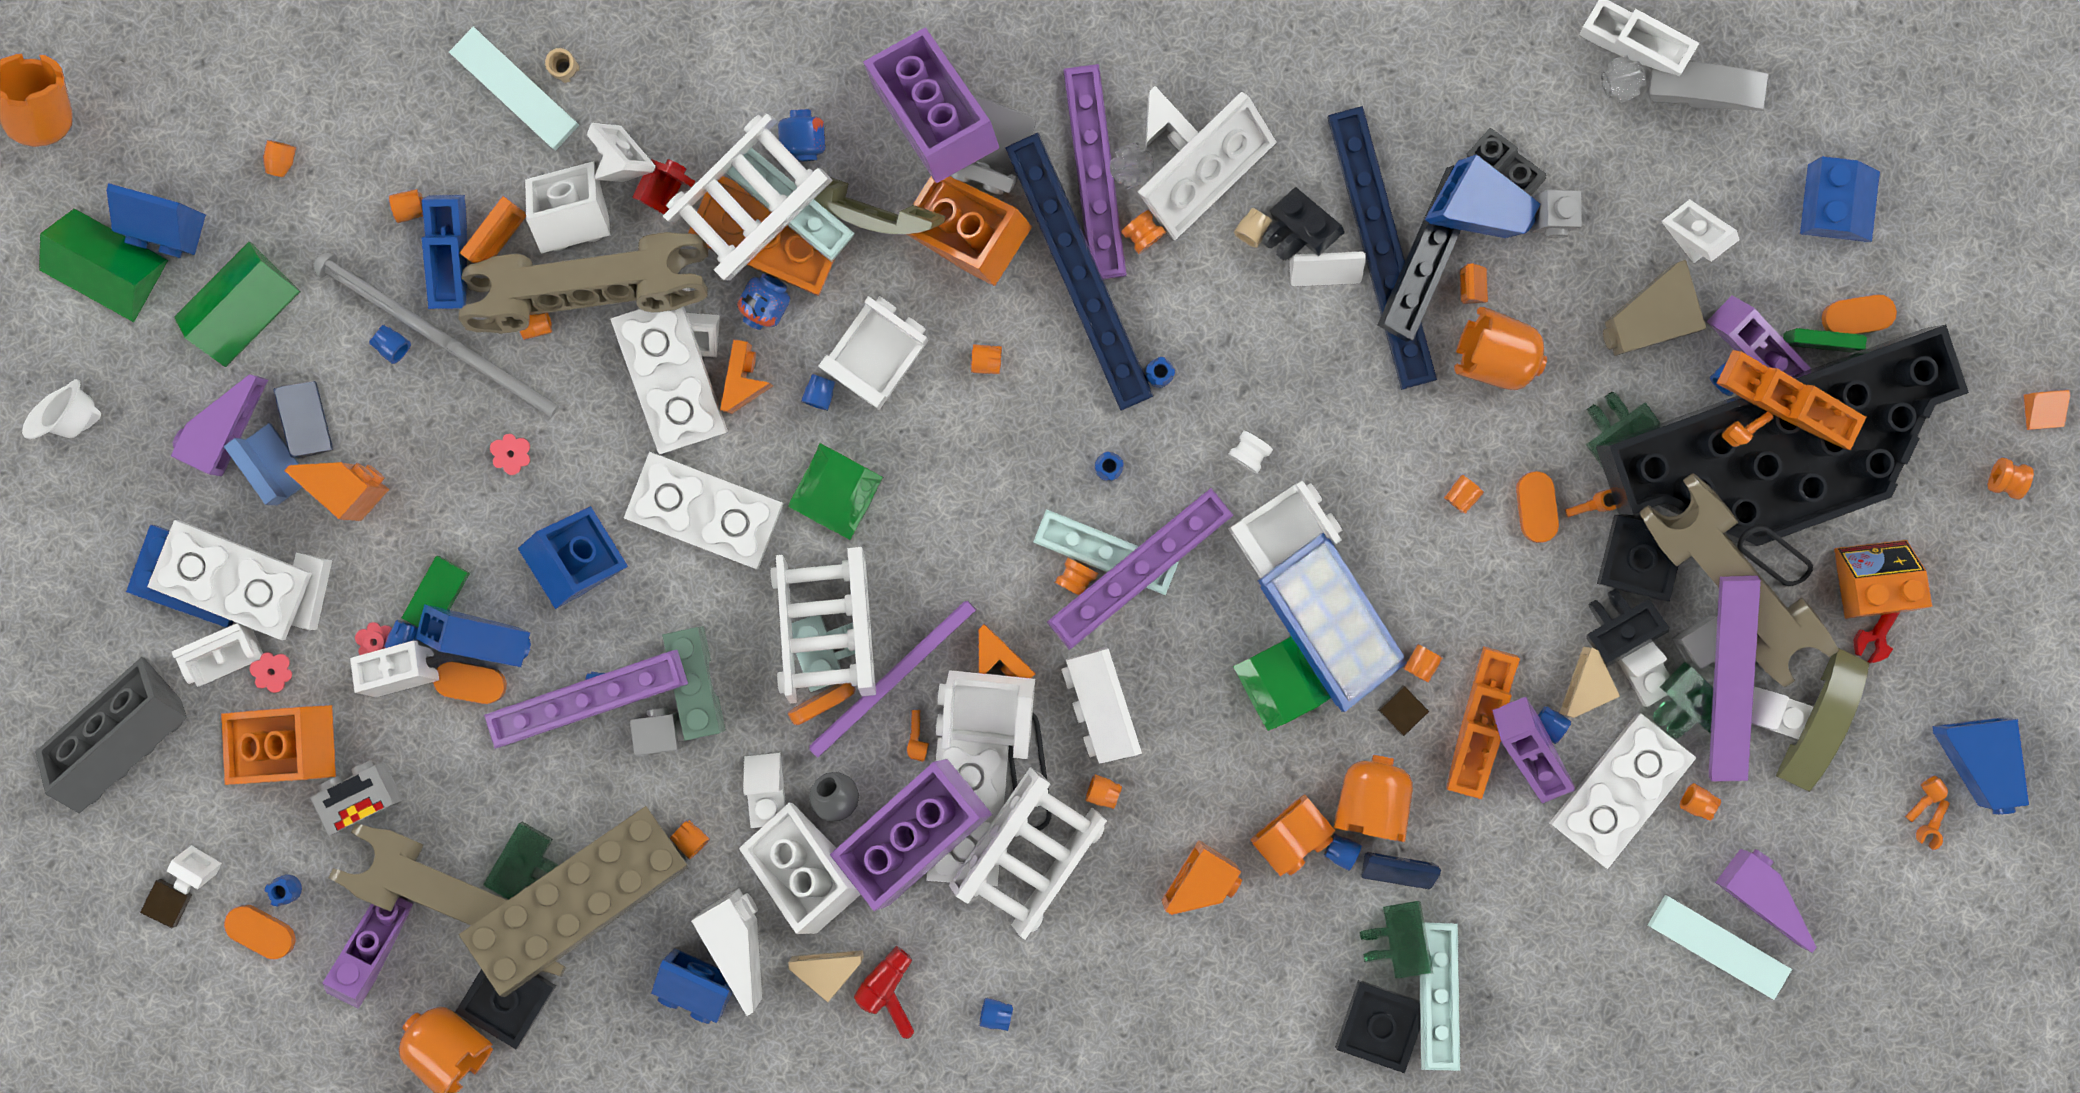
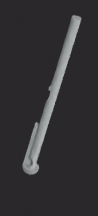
[314,252,559,418]

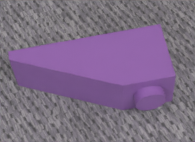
[1707,295,1811,376]
[171,374,268,476]
[1492,697,1575,803]
[1715,849,1816,953]

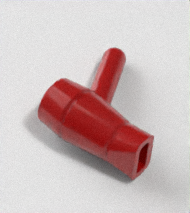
[854,946,914,1039]

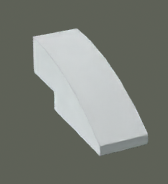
[1579,0,1699,76]

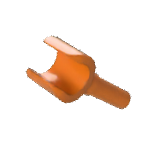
[1722,412,1773,447]
[1565,489,1616,517]
[907,710,929,762]
[1905,776,1948,822]
[1916,800,1950,850]

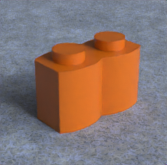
[1250,794,1336,876]

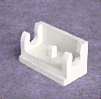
[172,623,263,687]
[350,641,439,697]

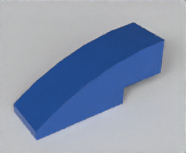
[421,195,467,309]

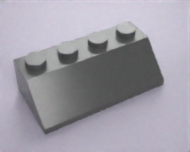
[35,657,187,814]

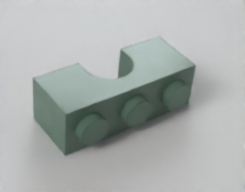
[662,626,726,741]

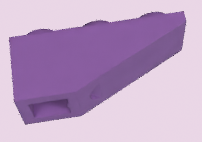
[322,897,413,1009]

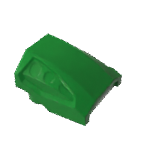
[788,443,884,540]
[1233,636,1331,731]

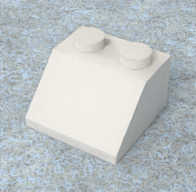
[525,161,610,254]

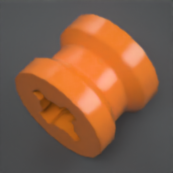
[1121,209,1166,254]
[1987,458,2034,500]
[1054,558,1099,595]

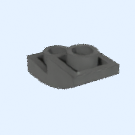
[1467,128,1546,196]

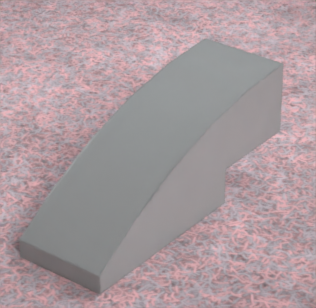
[1649,62,1769,111]

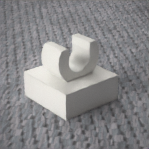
[167,845,222,895]

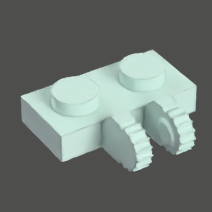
[792,615,855,692]

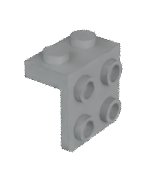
[950,96,1036,194]

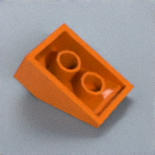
[906,176,1032,286]
[221,705,336,785]

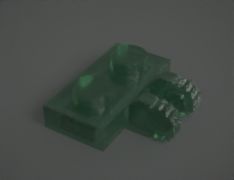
[1586,391,1660,468]
[1652,661,1713,739]
[483,821,559,900]
[1360,901,1434,979]

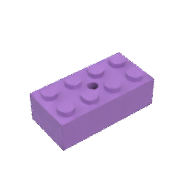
[863,27,999,183]
[830,759,993,911]

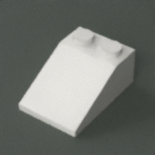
[739,803,861,934]
[691,889,762,1016]

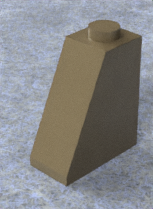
[1603,260,1706,356]

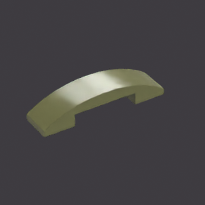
[814,177,945,234]
[1776,648,1869,792]

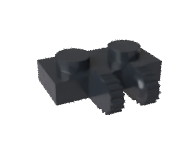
[1262,187,1345,261]
[1586,589,1670,667]

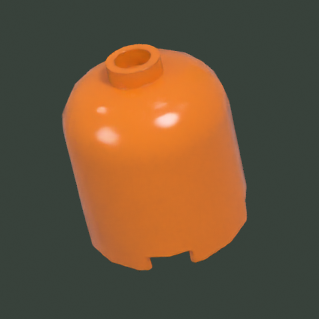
[0,54,72,147]
[1454,307,1547,390]
[1333,755,1413,842]
[399,1007,493,1093]

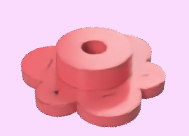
[490,433,530,475]
[355,622,392,655]
[250,652,292,693]

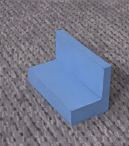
[224,423,303,506]

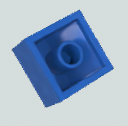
[1800,156,1880,242]
[106,183,206,258]
[518,506,628,609]
[651,948,733,1024]

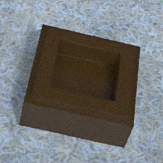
[1378,685,1430,736]
[140,879,192,928]

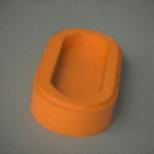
[1822,295,1897,334]
[1516,471,1559,543]
[433,661,507,704]
[787,683,856,725]
[224,905,296,959]

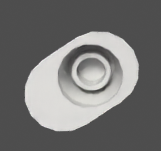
[22,379,101,440]

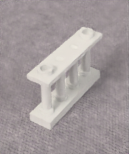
[663,114,833,280]
[771,547,876,703]
[949,767,1107,940]

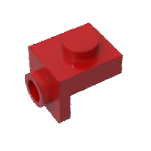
[632,159,695,215]

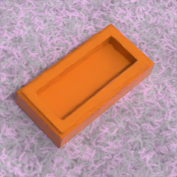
[460,196,526,263]

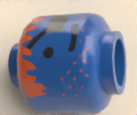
[778,109,826,162]
[737,274,790,330]

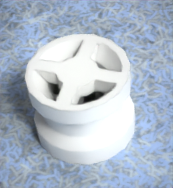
[1228,431,1273,474]

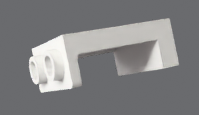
[818,296,928,410]
[1228,481,1342,578]
[936,670,1035,759]

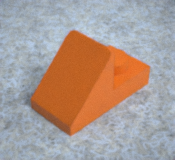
[720,339,773,414]
[979,623,1036,678]

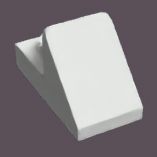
[1145,86,1198,151]
[587,123,655,182]
[1662,199,1739,263]
[1617,642,1678,707]
[1751,686,1813,740]
[743,752,786,828]

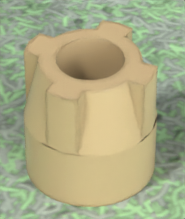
[545,48,579,83]
[1234,208,1272,248]

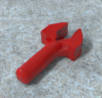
[1853,613,1900,663]

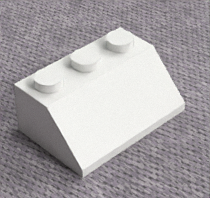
[1061,647,1142,764]

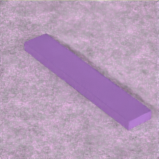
[1064,64,1127,279]
[1047,488,1233,650]
[1709,576,1761,781]
[809,601,977,758]
[484,650,688,749]

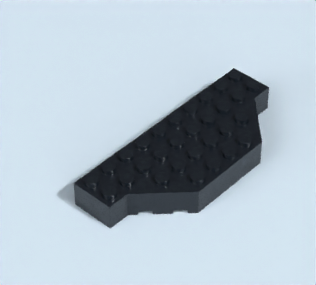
[1596,325,1969,546]

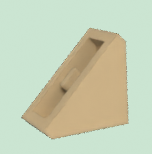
[1559,647,1620,718]
[788,950,864,1002]

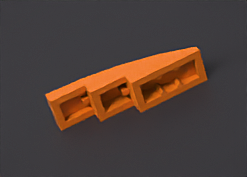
[1717,350,1866,450]
[1446,646,1520,799]

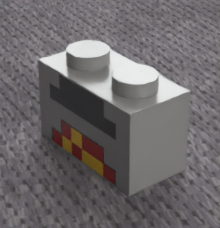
[310,760,404,836]

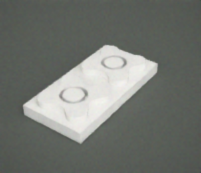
[1138,92,1277,240]
[610,307,728,455]
[624,452,784,569]
[147,520,312,640]
[1549,712,1696,869]
[926,737,1009,886]

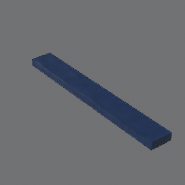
[1327,106,1437,390]
[1005,132,1154,411]

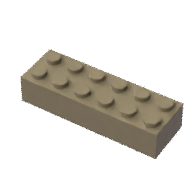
[458,806,688,997]

